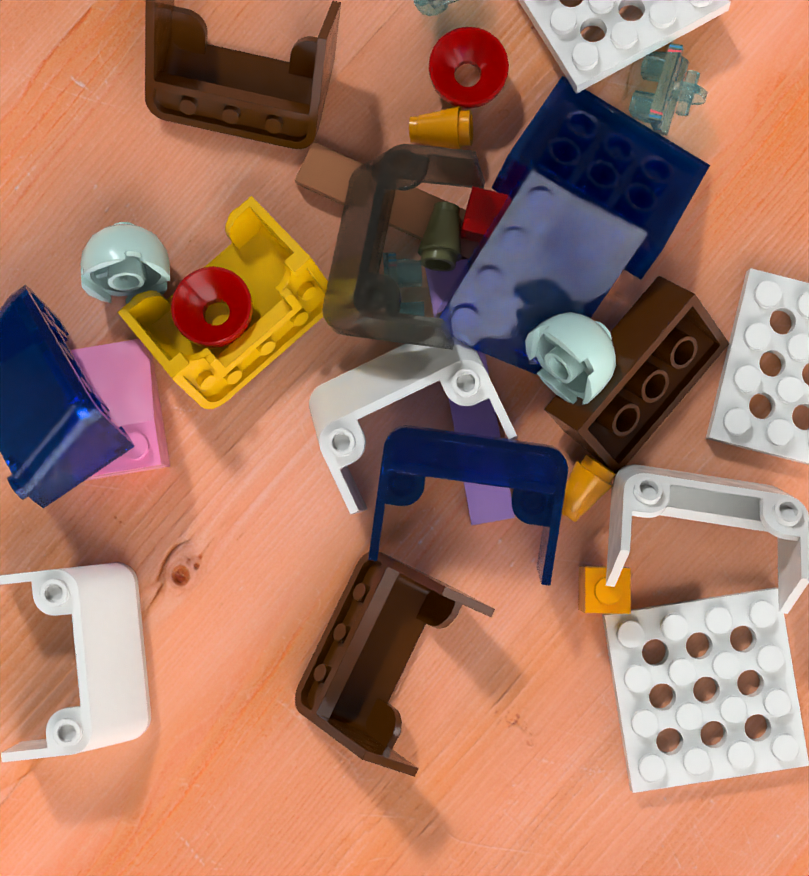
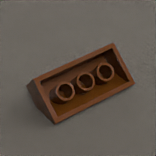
[544,276,730,474]

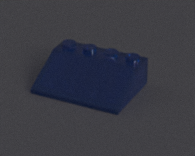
[491,76,710,279]
[434,160,648,375]

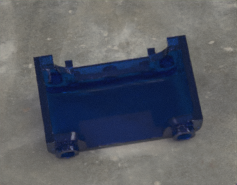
[0,285,135,508]

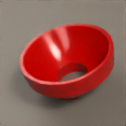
[429,27,509,109]
[171,266,253,348]

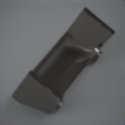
[322,144,485,350]

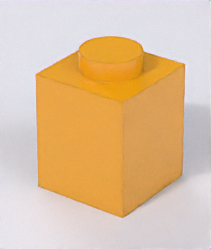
[578,566,631,614]

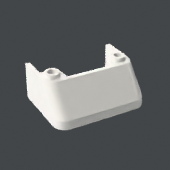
[309,325,518,514]
[606,464,809,614]
[0,562,151,762]

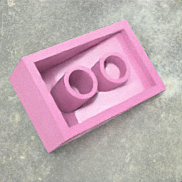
[62,339,170,481]

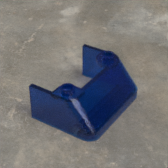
[368,425,568,585]

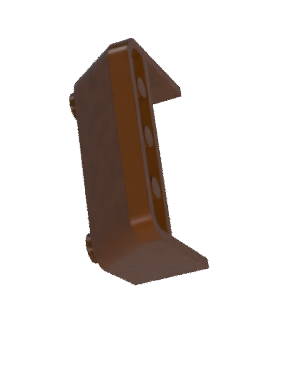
[145,0,341,149]
[295,550,495,777]

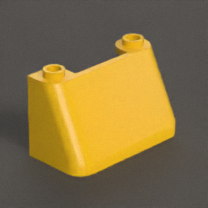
[117,196,336,409]

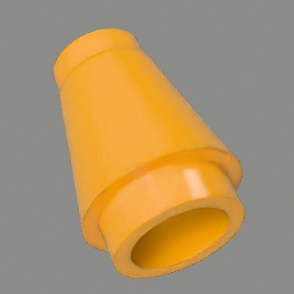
[409,106,473,150]
[555,454,616,522]

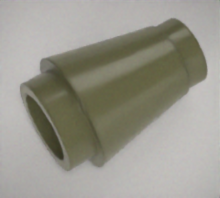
[418,202,462,272]

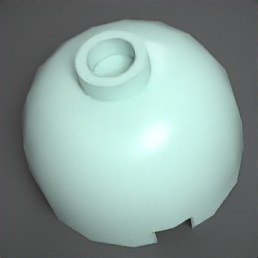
[80,222,170,304]
[525,312,616,405]

